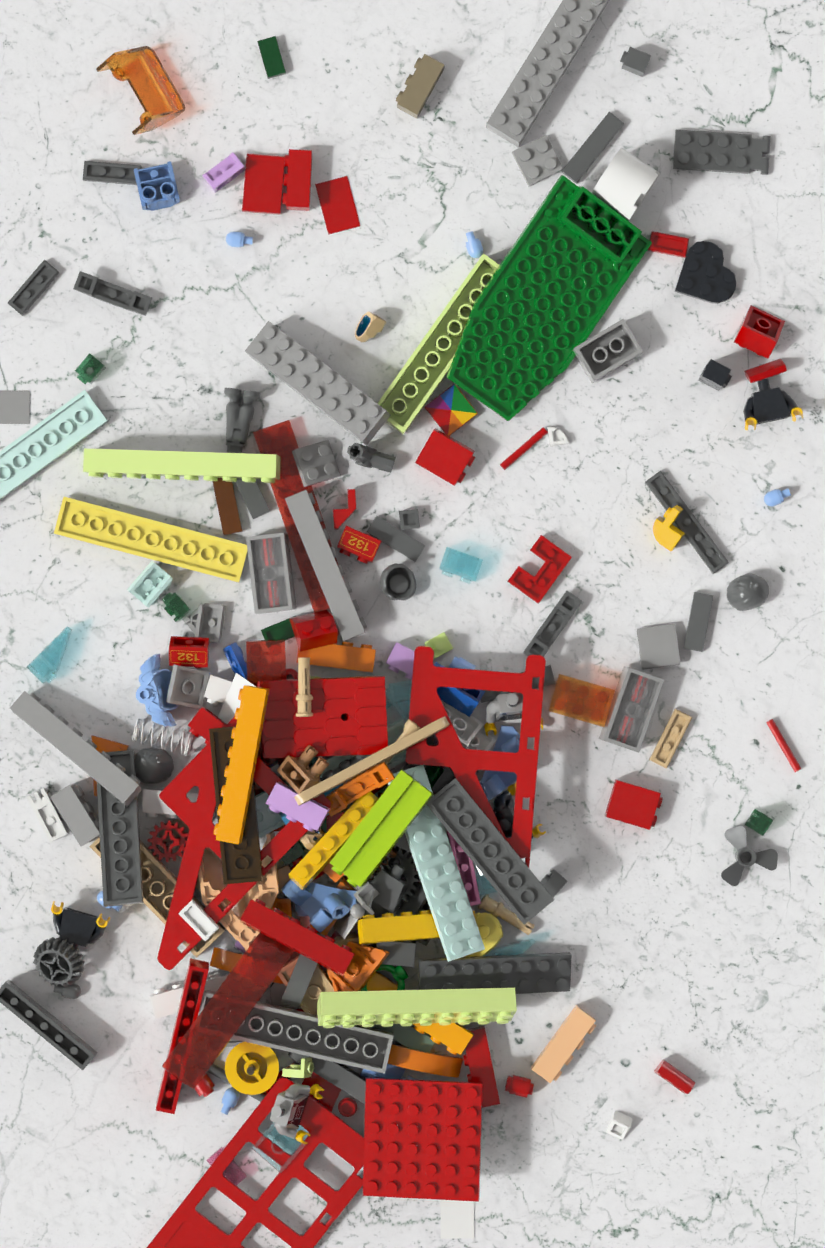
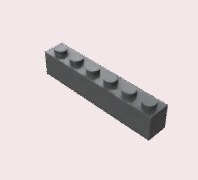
[0,979,98,1070]

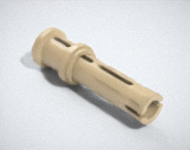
[296,657,313,717]
[478,893,535,935]

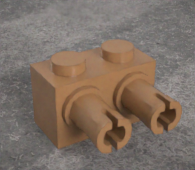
[277,745,329,794]

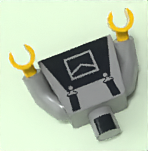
[484,693,543,736]
[270,1084,324,1144]

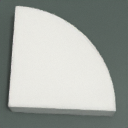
[547,427,569,447]

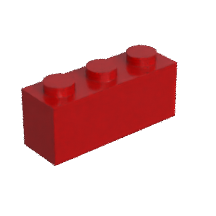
[283,149,312,211]

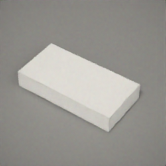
[178,900,220,941]

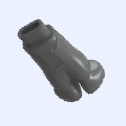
[224,388,260,453]

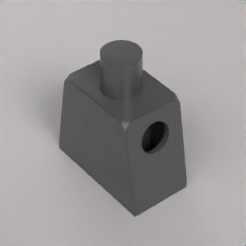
[370,863,408,913]

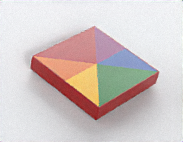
[424,383,478,436]

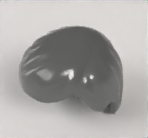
[379,563,416,601]
[726,573,769,611]
[135,748,174,784]

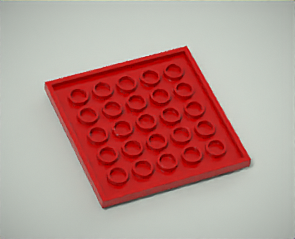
[363,1078,483,1202]

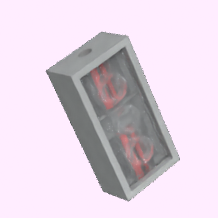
[246,532,297,614]
[599,666,664,753]

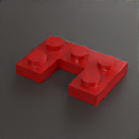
[507,535,572,604]

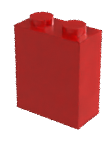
[415,428,476,486]
[605,779,663,830]

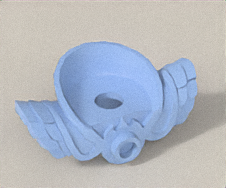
[136,654,179,727]

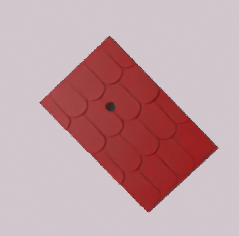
[257,676,388,758]

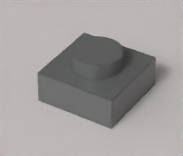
[399,509,420,530]

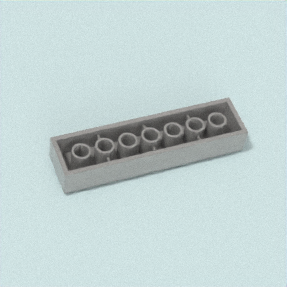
[245,321,391,446]

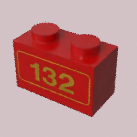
[337,526,381,564]
[169,636,209,668]

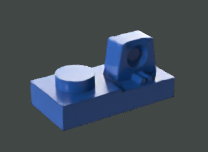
[223,642,257,680]

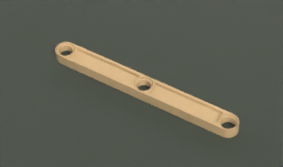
[294,716,450,806]

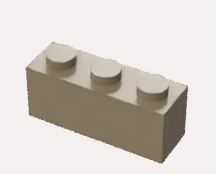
[396,54,445,118]

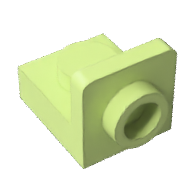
[424,632,453,659]
[282,1057,314,1078]

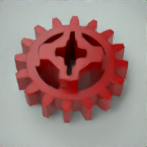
[147,820,189,862]

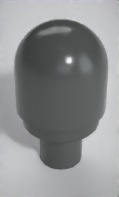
[53,984,81,999]

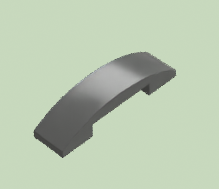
[73,271,152,316]
[523,590,582,657]
[281,933,325,1008]

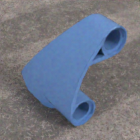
[480,725,520,801]
[281,880,357,933]

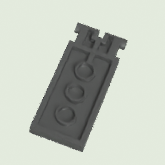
[673,130,771,175]

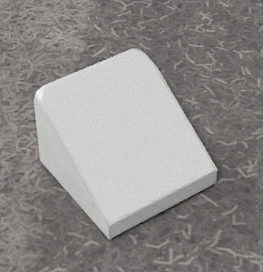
[606,1111,632,1140]

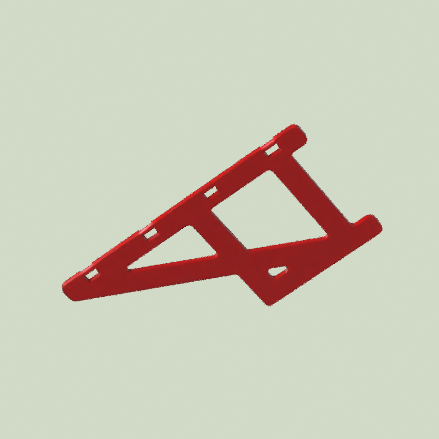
[406,646,546,867]
[157,716,331,970]

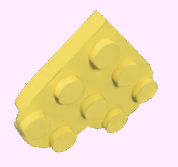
[464,913,503,957]

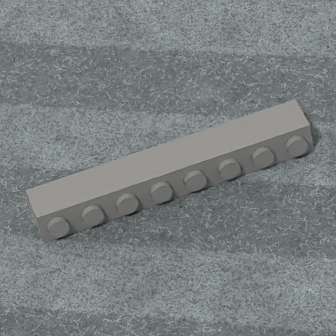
[285,490,367,641]
[10,691,142,807]

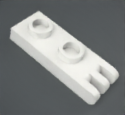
[27,788,68,843]

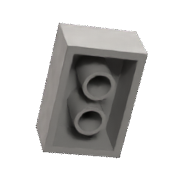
[573,319,643,383]
[50,784,100,846]

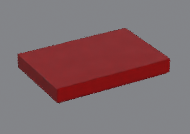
[242,154,285,215]

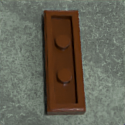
[212,478,243,536]

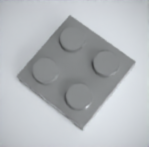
[512,135,563,187]
[292,440,341,487]
[166,665,210,709]

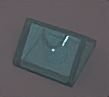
[252,1122,306,1173]

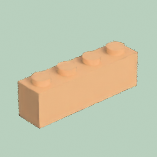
[531,1005,596,1083]

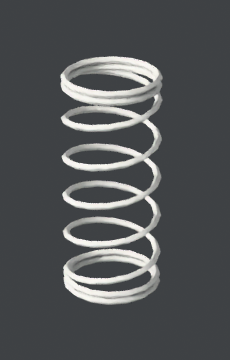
[132,718,194,756]

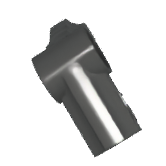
[347,443,396,473]

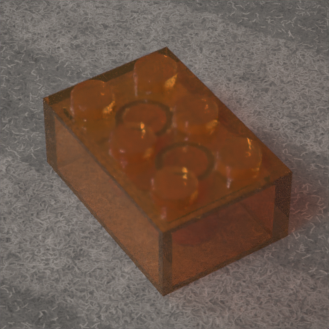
[548,674,615,727]

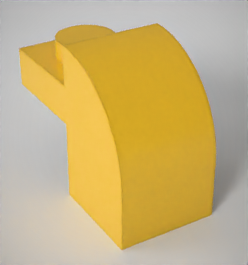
[653,505,685,551]

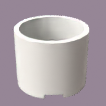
[592,148,660,221]

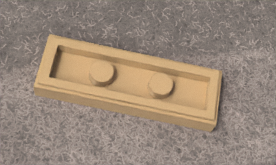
[649,709,692,769]

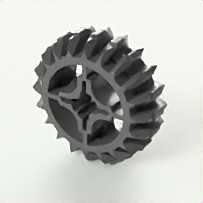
[33,937,85,988]

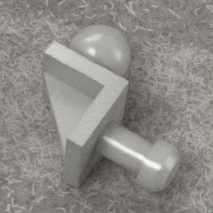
[350,882,380,919]

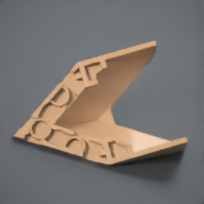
[199,831,279,954]

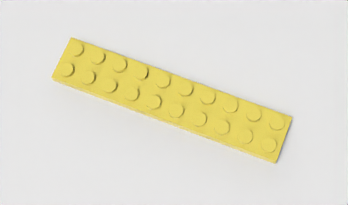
[54,497,248,583]

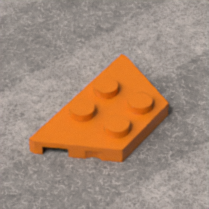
[327,941,389,992]

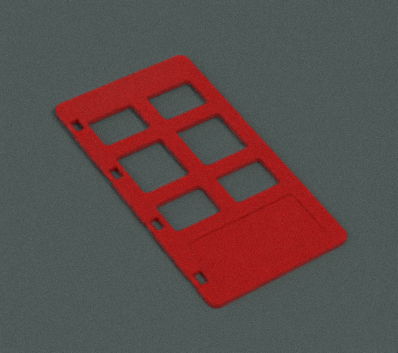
[146,1077,364,1248]

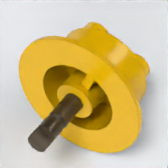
[225,1042,279,1095]

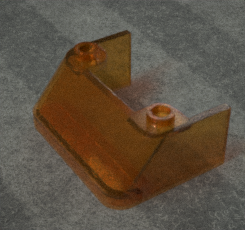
[96,46,185,135]

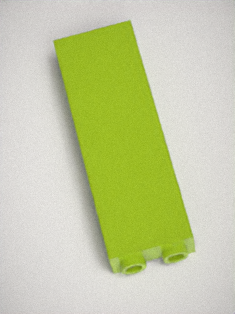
[330,770,434,888]

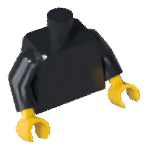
[743,378,804,430]
[493,783,546,839]
[51,901,111,949]

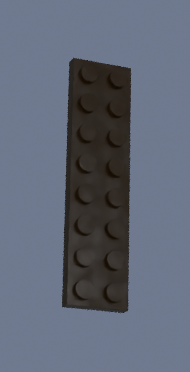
[209,726,263,884]

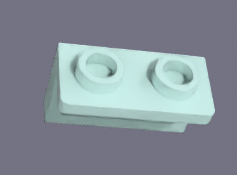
[127,561,173,608]

